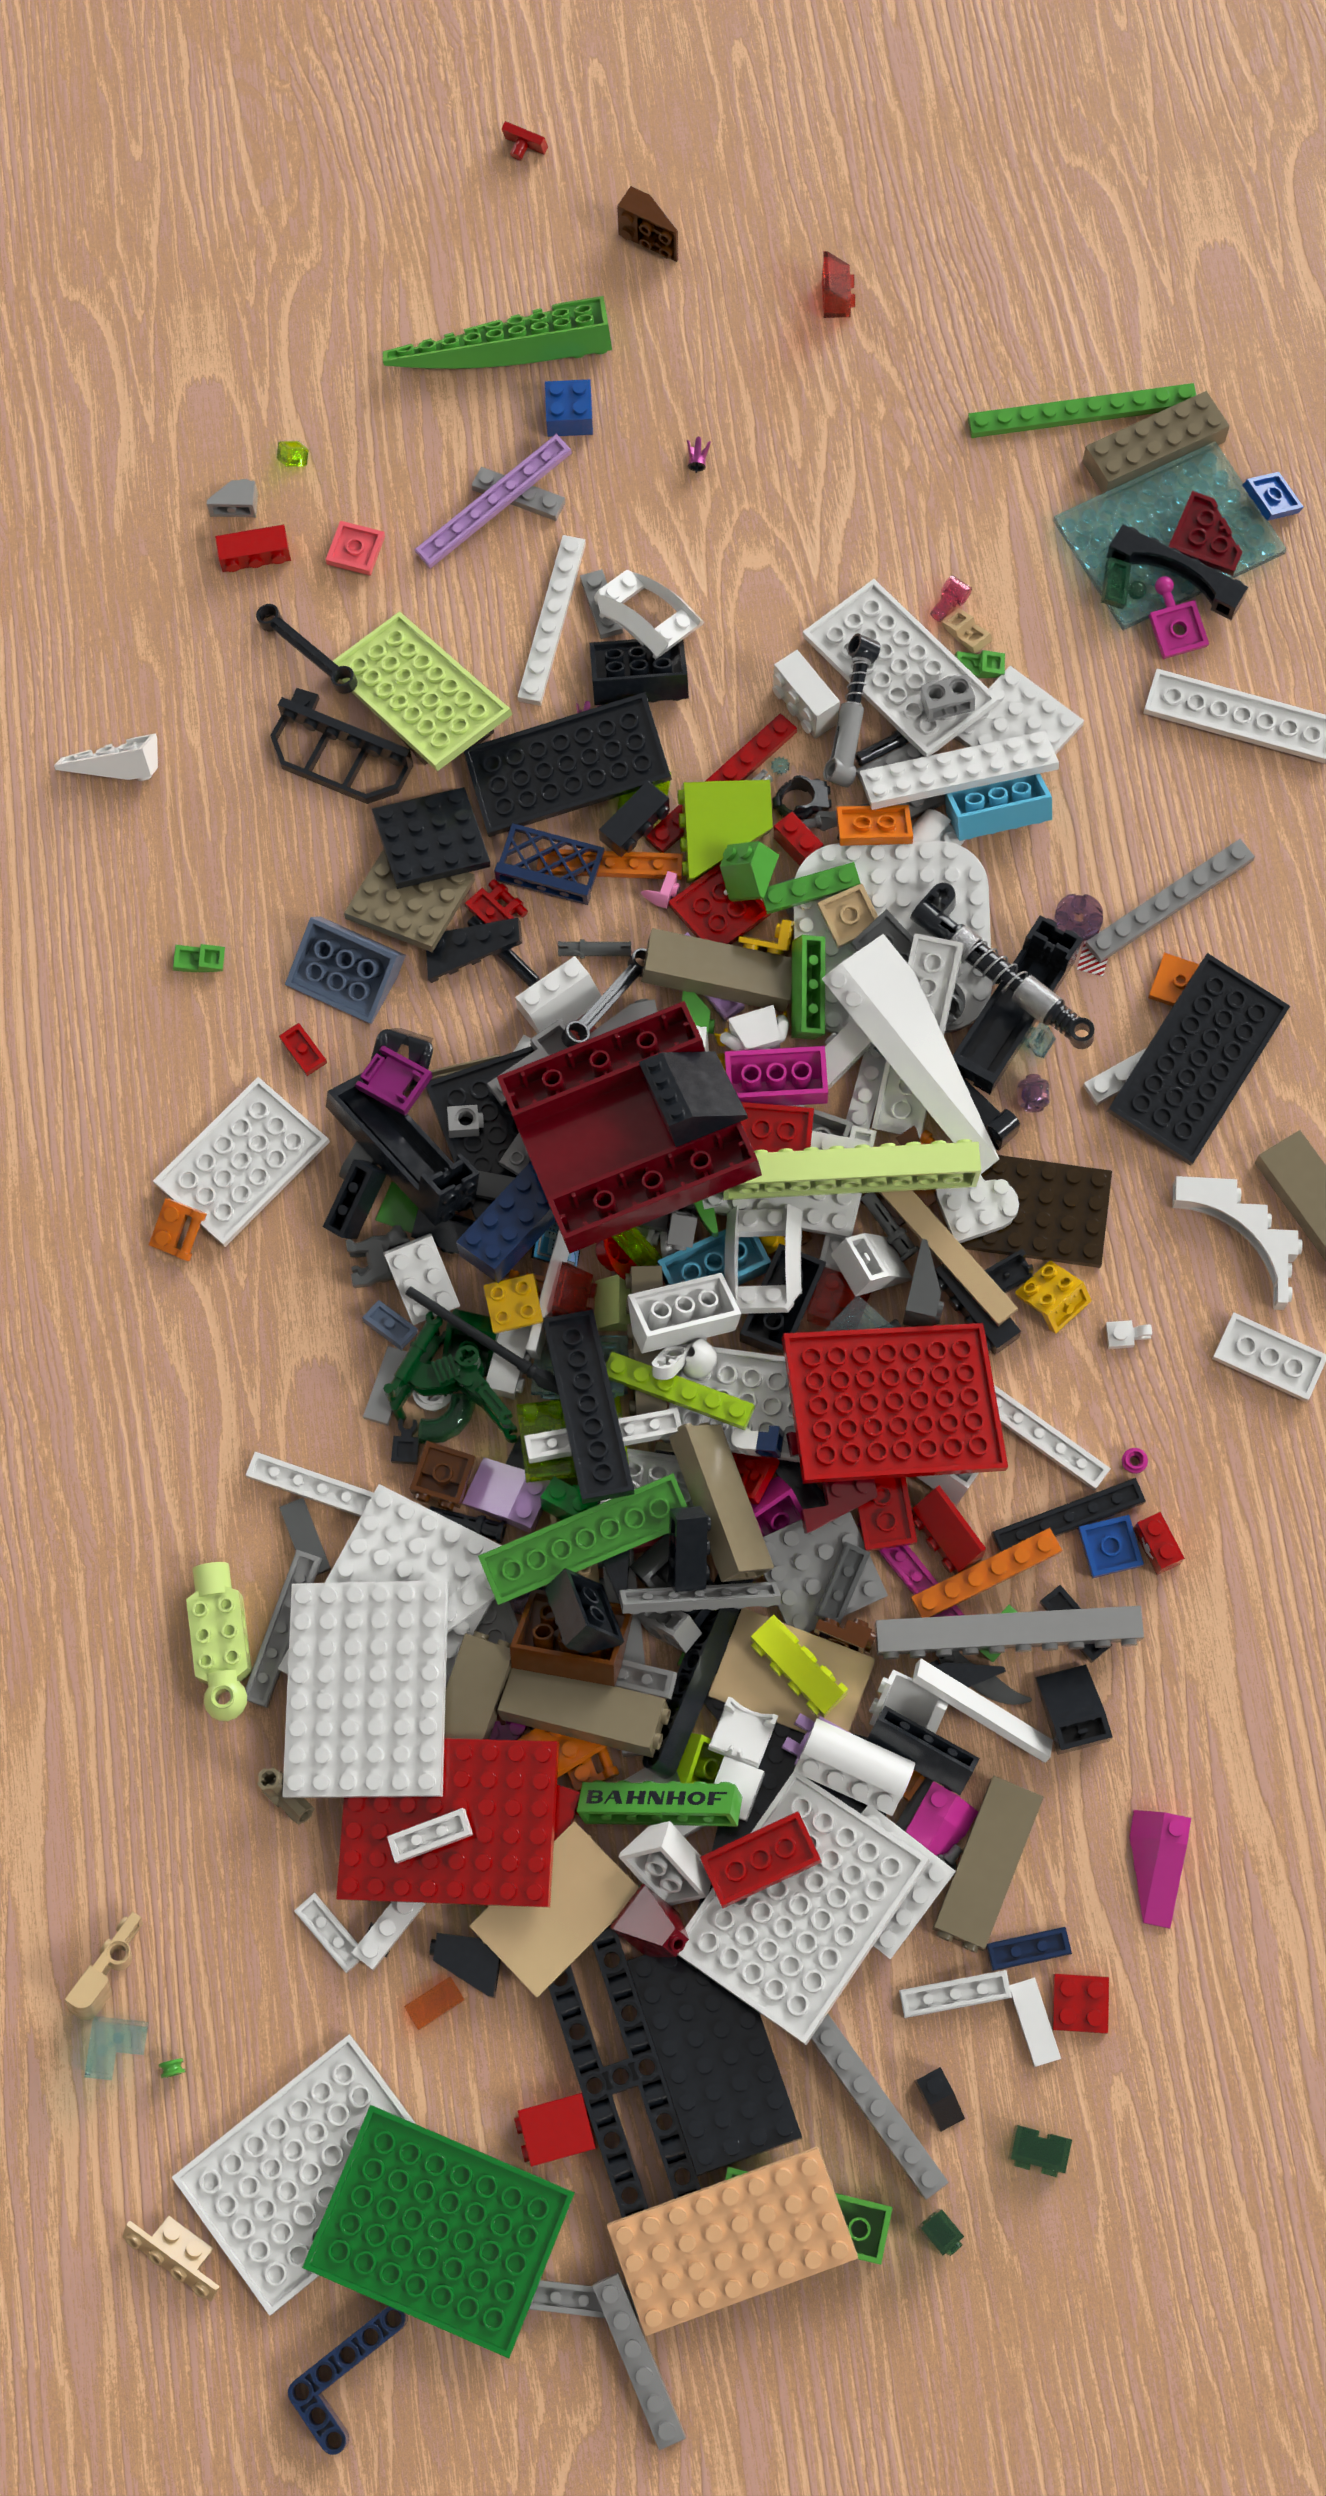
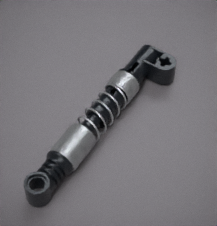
[910,882,1095,1049]

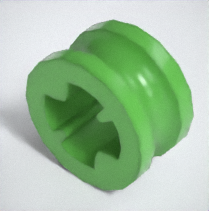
[158,2058,186,2078]

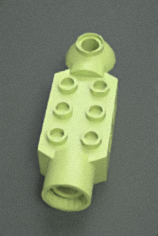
[186,1562,252,1721]

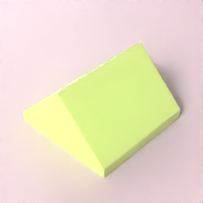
[594,1274,631,1331]

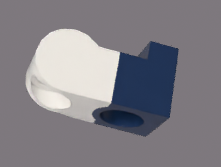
[731,1425,785,1458]

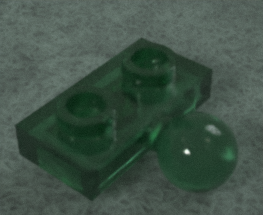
[1101,557,1147,609]

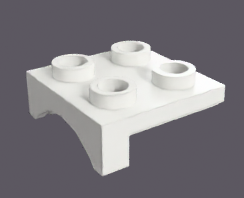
[708,1697,778,1769]

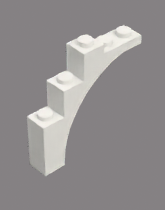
[1172,1176,1302,1310]

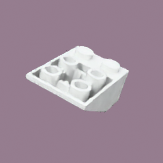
[831,1233,913,1297]

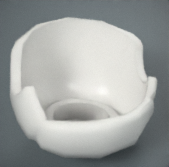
[683,1338,717,1379]

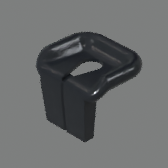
[371,1028,433,1088]

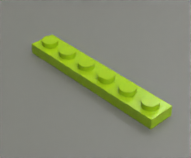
[606,1352,755,1430]

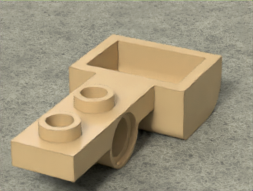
[65,1912,143,2020]

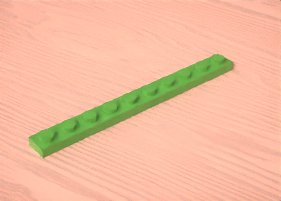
[968,383,1196,438]

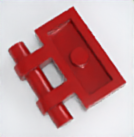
[465,879,528,924]

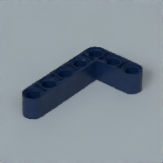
[288,2306,408,2455]

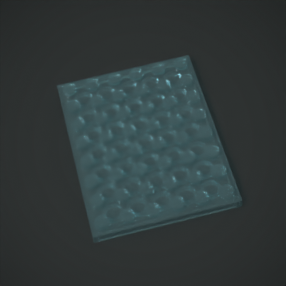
[1053,441,1286,630]

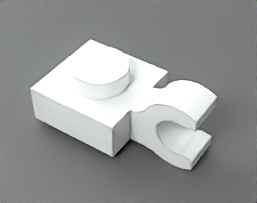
[1106,1320,1152,1349]

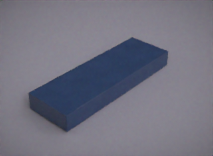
[986,1927,1072,1972]

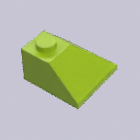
[677,1733,724,1784]

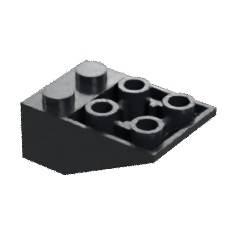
[1035,1664,1113,1755]

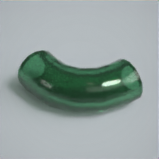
[418,1393,476,1444]

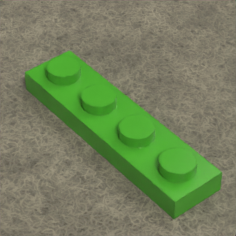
[762,862,861,914]

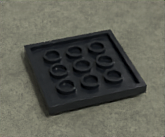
[372,787,490,889]

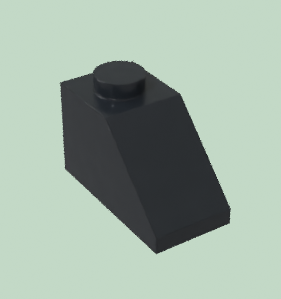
[914,2067,965,2132]

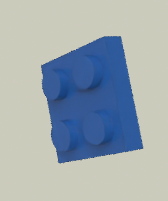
[1242,472,1304,521]
[1078,1515,1144,1579]

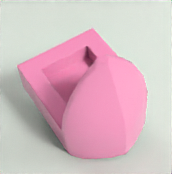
[641,871,680,909]

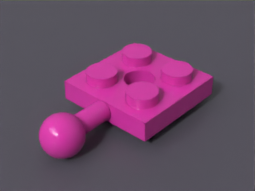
[1148,576,1209,659]

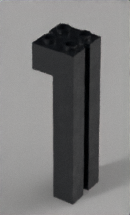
[953,915,1083,1095]
[326,1073,480,1226]

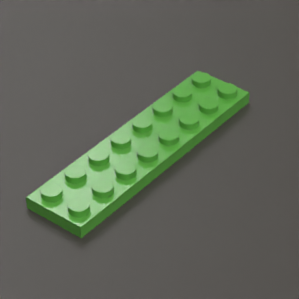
[478,1473,687,1605]

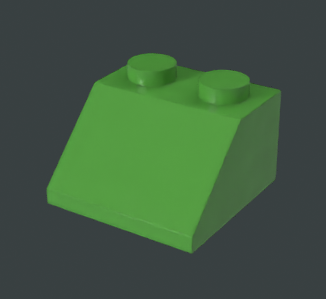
[720,841,779,902]

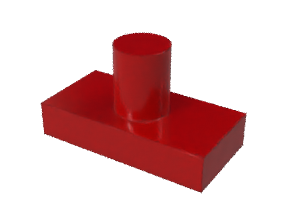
[501,121,548,161]

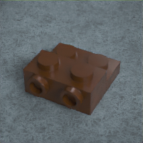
[409,1441,476,1511]
[814,1618,877,1654]

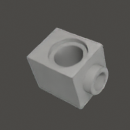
[447,1105,484,1138]

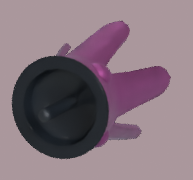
[687,436,711,473]

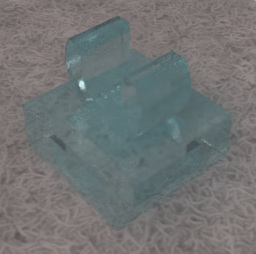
[1024,1022,1056,1058]

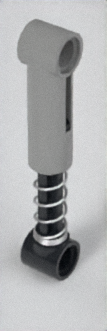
[823,633,881,788]

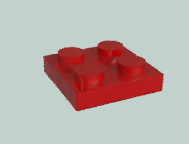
[1052,1974,1109,2034]

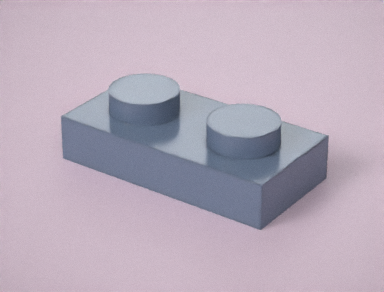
[362,1300,418,1351]

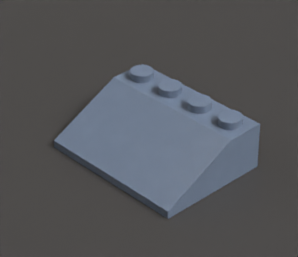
[285,916,406,1024]

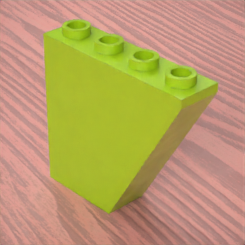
[677,780,773,883]

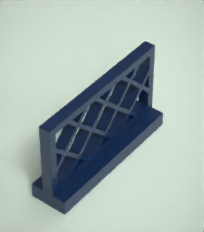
[494,823,605,905]

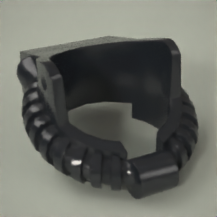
[772,775,832,820]

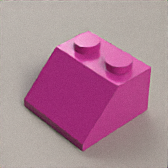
[750,1476,803,1537]

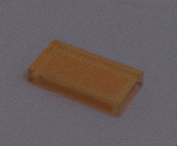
[404,1976,465,2030]

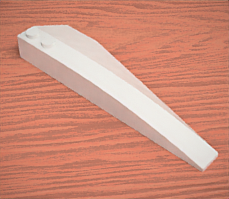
[822,934,1000,1174]

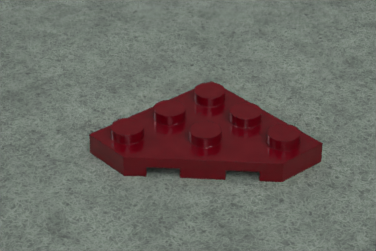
[1168,491,1242,576]

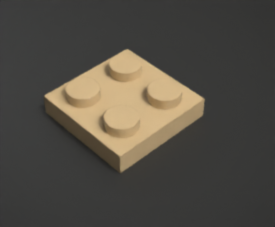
[817,883,878,948]

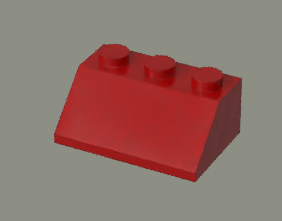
[912,1485,986,1575]

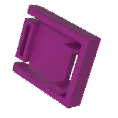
[355,1046,433,1116]

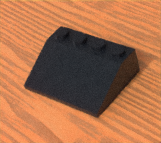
[589,639,689,706]
[639,1051,748,1147]

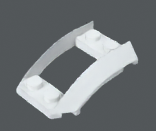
[594,570,704,660]
[725,1203,803,1314]

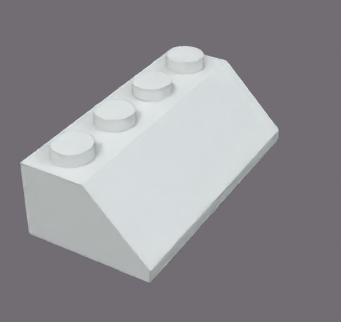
[627,1273,741,1353]

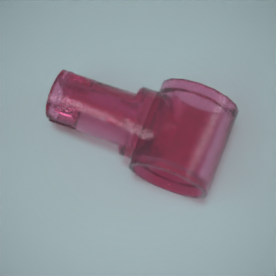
[930,575,972,622]

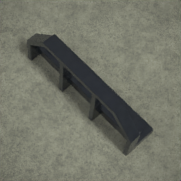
[270,697,414,804]

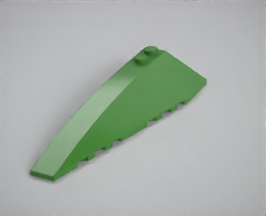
[383,296,612,369]

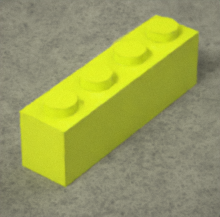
[751,1615,848,1717]

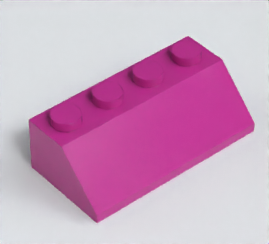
[725,1046,828,1106]

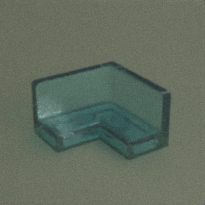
[84,2016,149,2080]

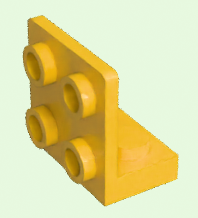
[738,919,794,954]
[1015,1261,1092,1334]
[483,1273,543,1334]

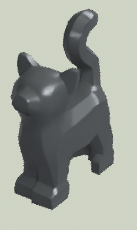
[345,1225,410,1288]

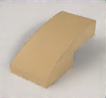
[941,608,993,654]

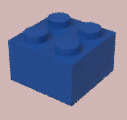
[545,379,593,437]

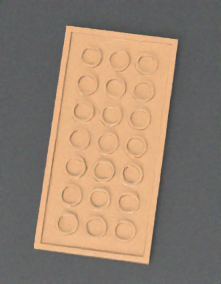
[607,2146,858,2336]

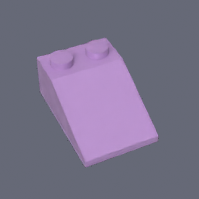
[462,1457,551,1534]

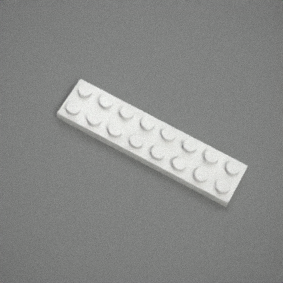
[1143,669,1326,764]
[860,731,1059,810]
[872,933,964,1139]

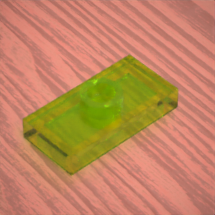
[612,1227,662,1266]

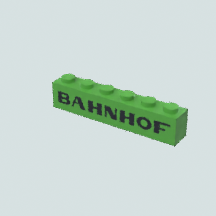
[577,1780,742,1826]

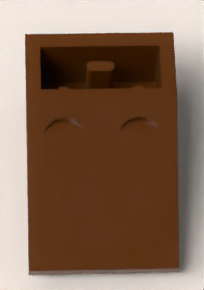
[617,186,678,262]

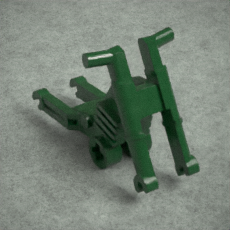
[383,1311,518,1443]

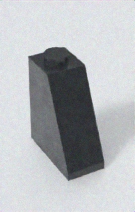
[429,1933,501,1998]

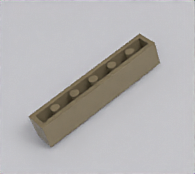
[625,1266,667,1416]

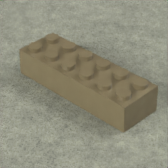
[1082,391,1230,497]

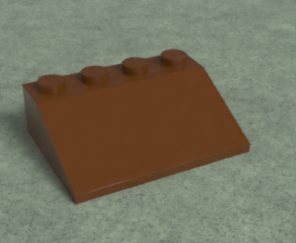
[510,1589,633,1687]

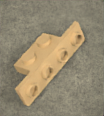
[123,2216,219,2302]

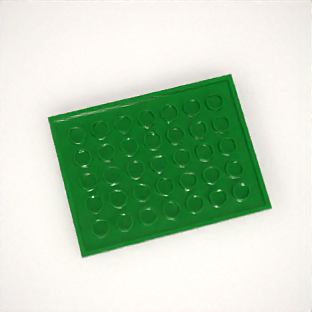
[302,2105,575,2359]

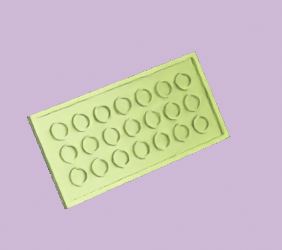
[333,611,512,771]

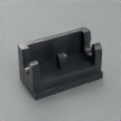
[984,1249,1034,1293]

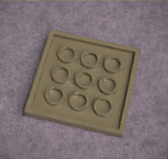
[344,849,475,952]

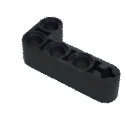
[963,1079,1020,1151]

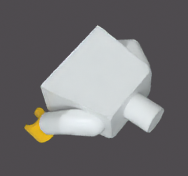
[714,1005,789,1051]

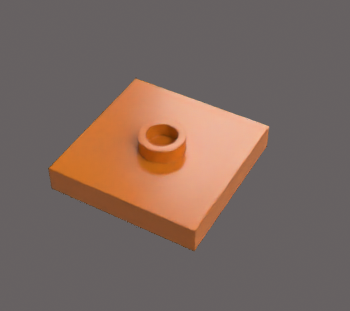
[1148,952,1199,1006]

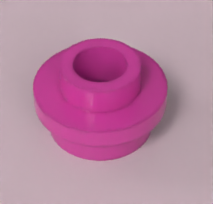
[1122,1448,1148,1474]

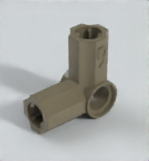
[257,1768,315,1825]

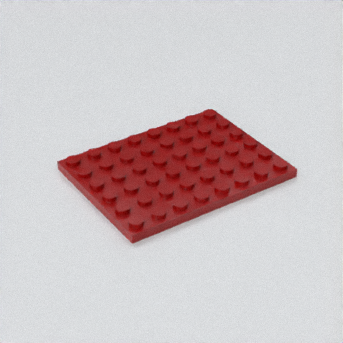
[782,1323,1008,1484]
[336,1738,559,1908]

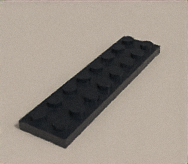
[543,1309,634,1504]

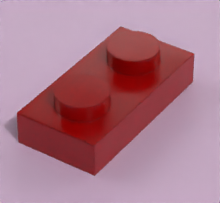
[279,1023,327,1076]

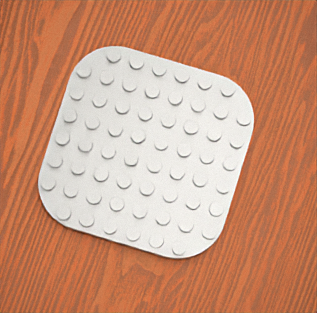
[793,841,992,1034]

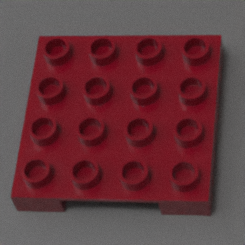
[497,1001,762,1254]

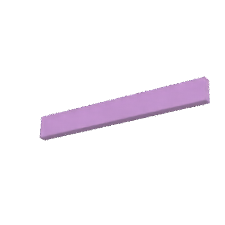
[414,434,572,569]

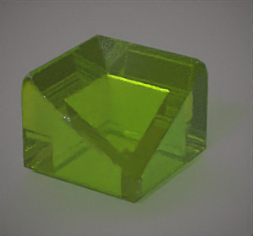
[277,441,309,467]

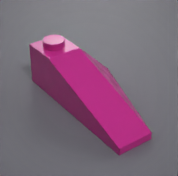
[906,1781,978,1856]

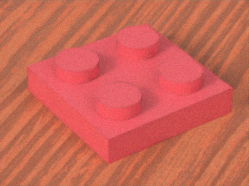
[326,521,385,576]

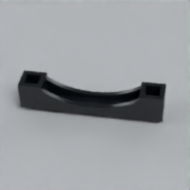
[1106,524,1248,620]

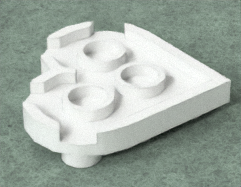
[935,1174,1019,1243]

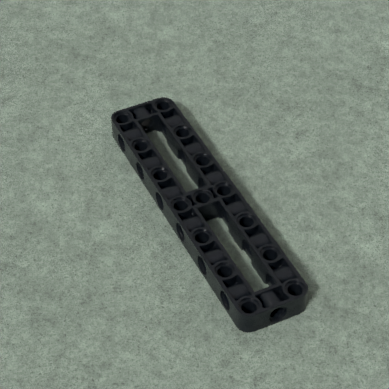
[548,1921,701,2218]

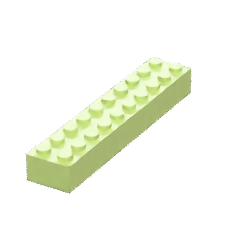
[723,1139,981,1200]

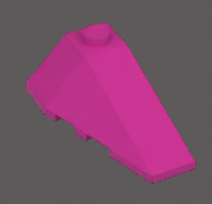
[1129,1810,1191,1929]

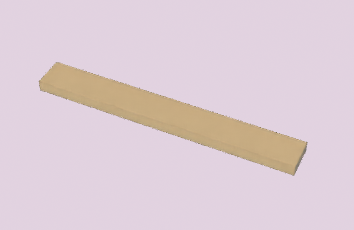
[879,1190,1018,1326]

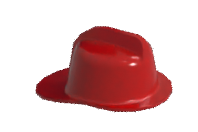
[595,1232,638,1280]

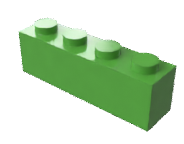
[791,935,825,1040]

